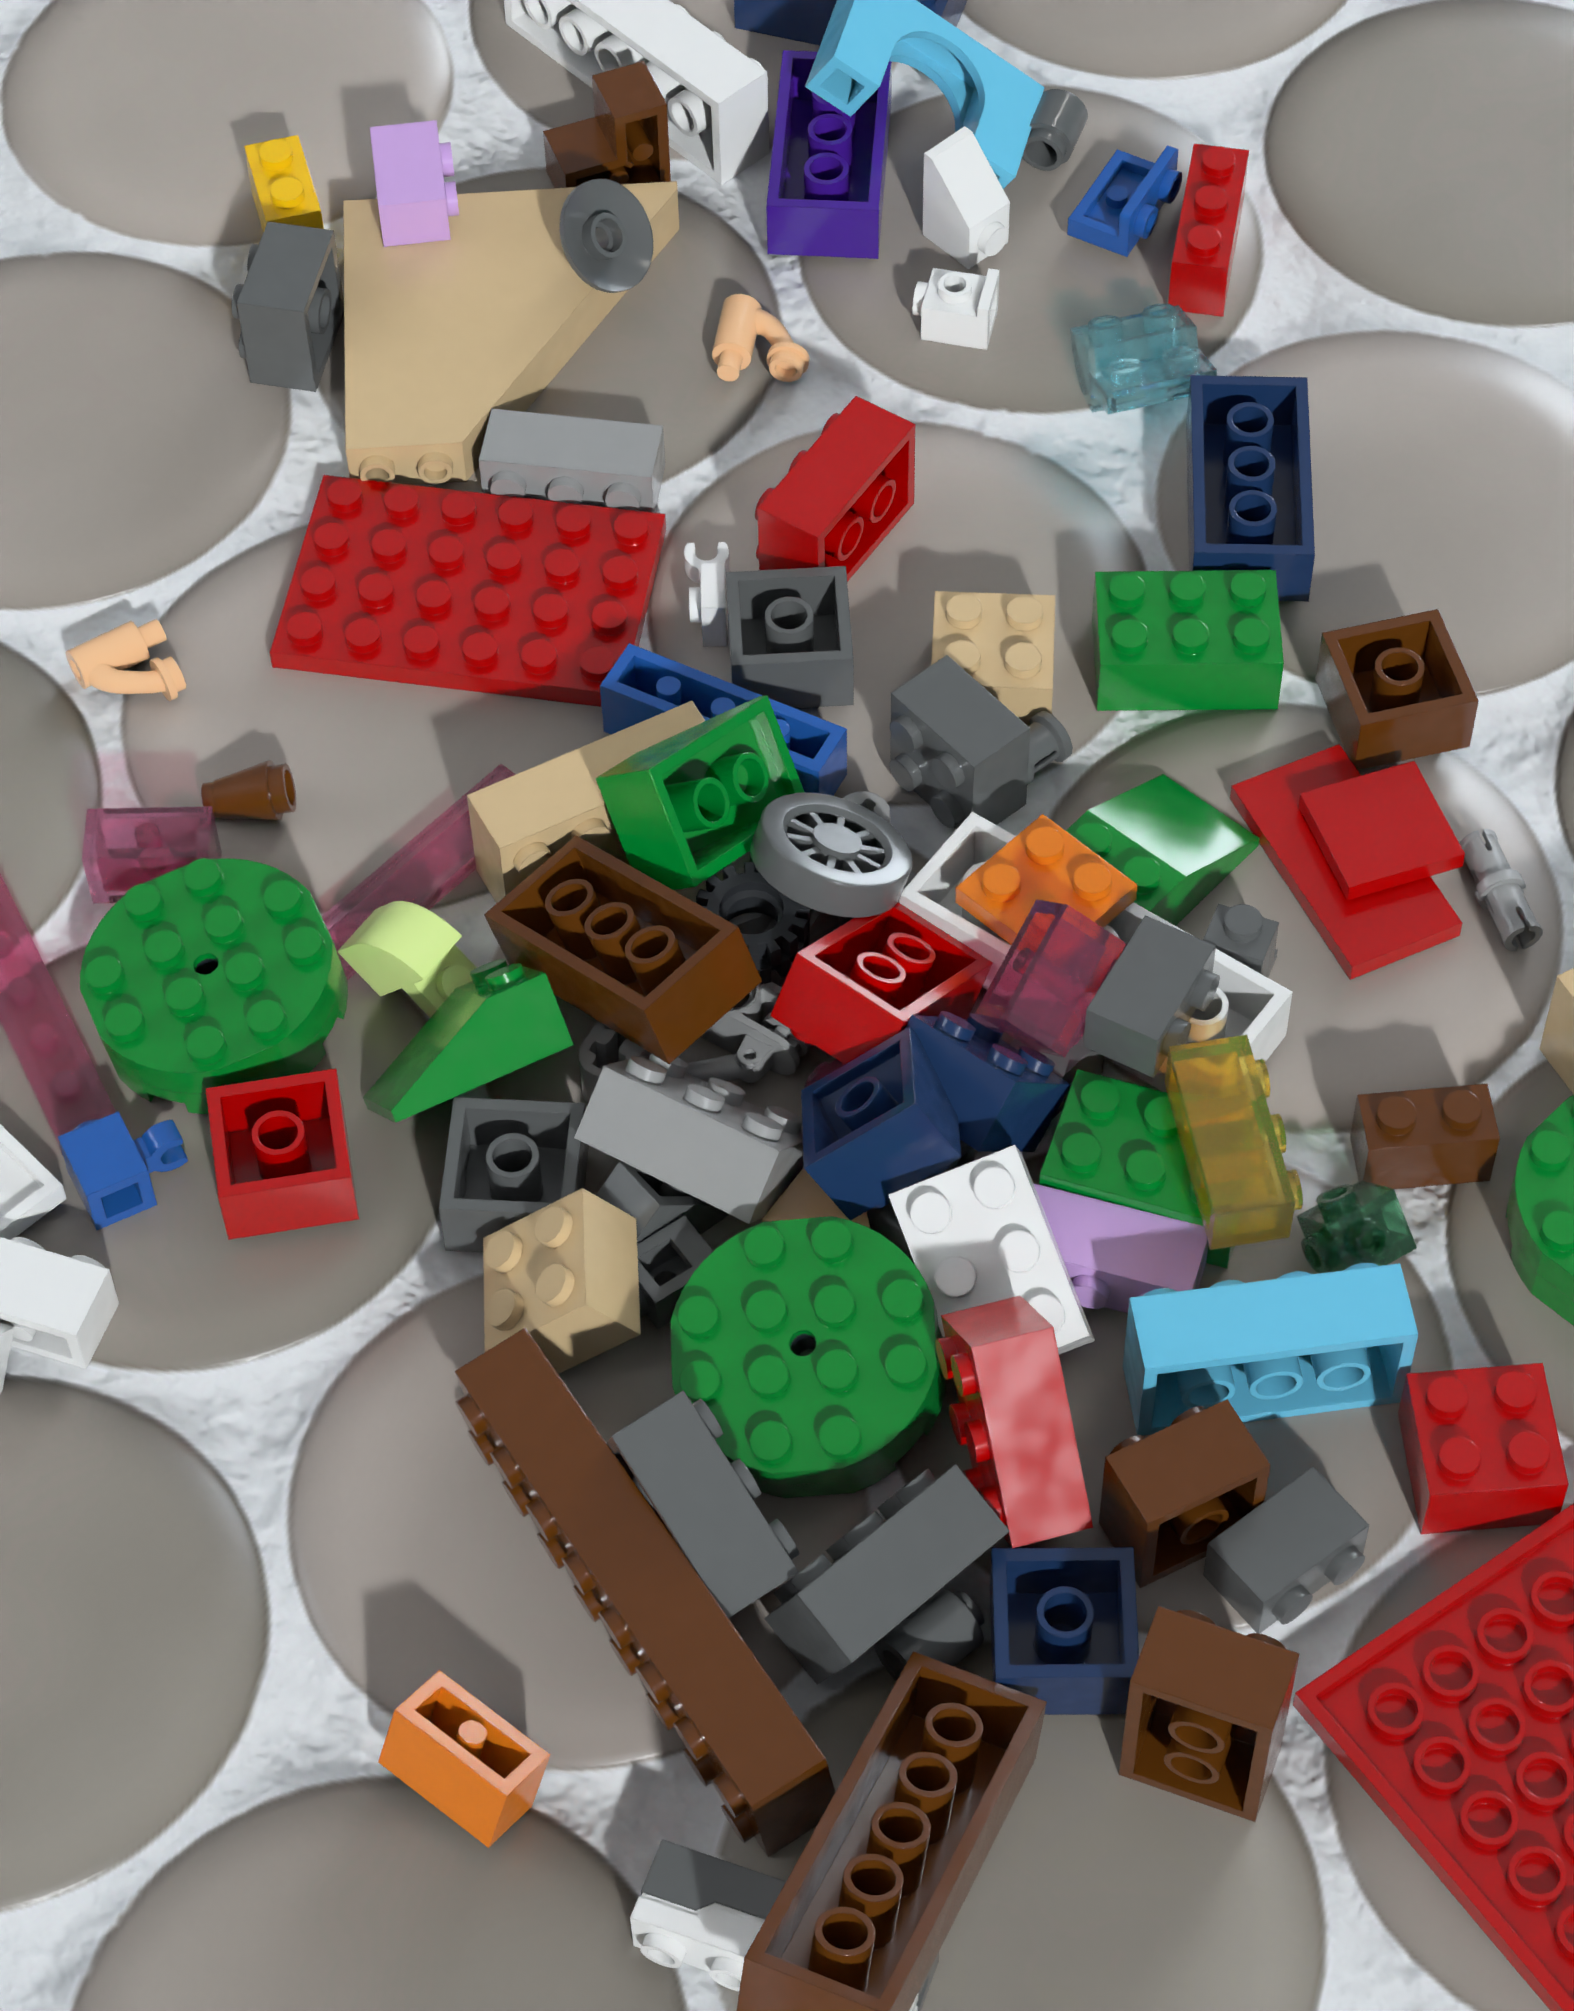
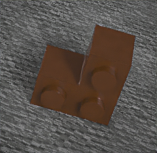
[543,61,671,188]

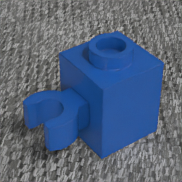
[58,1111,188,1231]

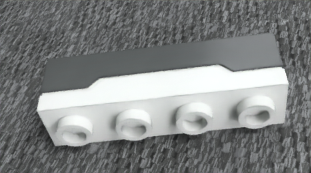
[630,1839,939,2011]

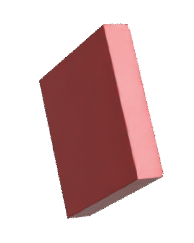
[1298,761,1465,900]

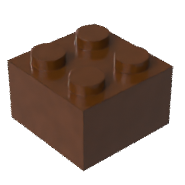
[1315,609,1479,770]
[1099,1399,1271,1588]

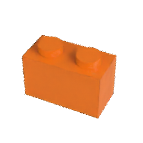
[378,1670,551,1848]

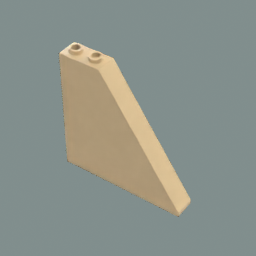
[343,181,679,485]

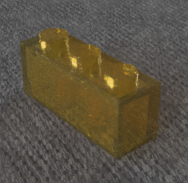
[1165,1035,1303,1250]

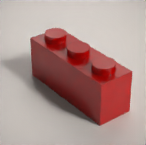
[1168,144,1249,317]

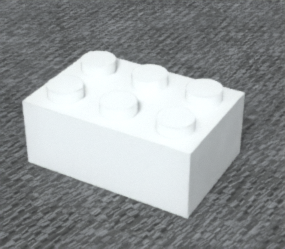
[888,1145,1095,1355]

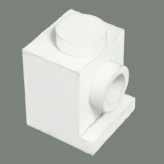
[912,268,1000,350]

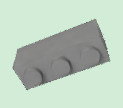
[479,409,665,513]

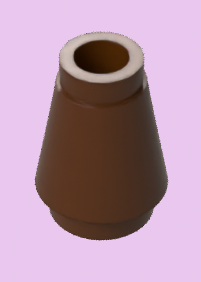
[201,760,296,820]

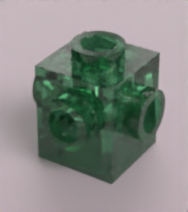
[1296,1180,1417,1273]

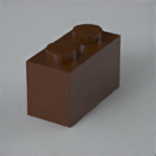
[1350,1083,1500,1192]

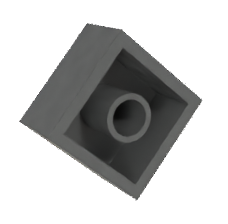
[232,222,344,392]
[726,566,854,708]
[889,655,1030,829]
[439,1097,589,1252]

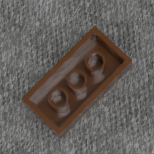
[484,835,762,1064]

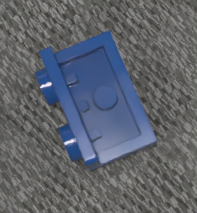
[1067,145,1182,257]

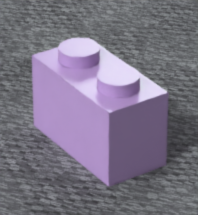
[370,120,459,247]

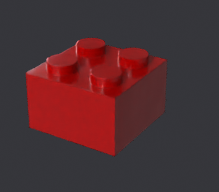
[206,1068,359,1240]
[1398,1363,1569,1535]

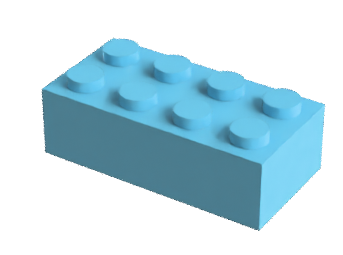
[1122,1263,1418,1436]

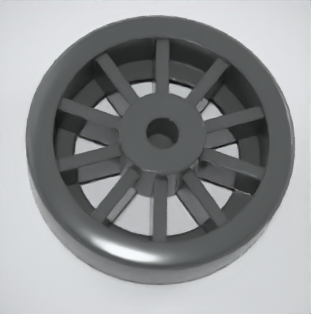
[750,793,913,918]

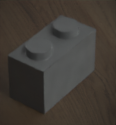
[1083,915,1220,1078]
[1203,1467,1369,1634]

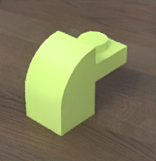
[337,901,477,1018]

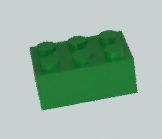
[1092,570,1284,711]
[1039,1069,1268,1269]

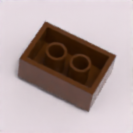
[1119,1606,1300,1822]

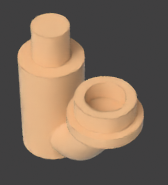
[712,294,810,382]
[66,619,186,701]

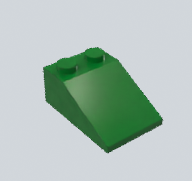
[595,695,805,890]
[1066,774,1260,926]
[363,959,574,1123]

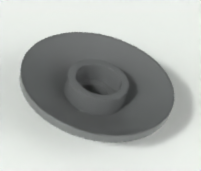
[560,179,653,293]

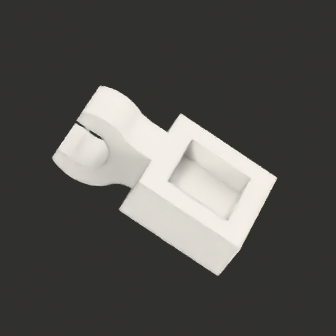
[684,542,729,647]

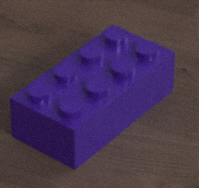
[766,50,892,259]

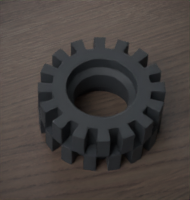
[696,862,810,985]

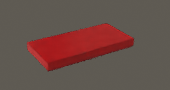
[1230,744,1463,980]

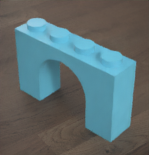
[805,0,1045,189]

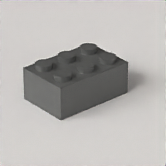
[606,1390,800,1618]
[764,1464,1009,1685]

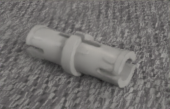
[1460,829,1543,951]

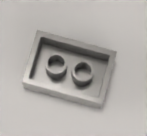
[574,1054,804,1224]

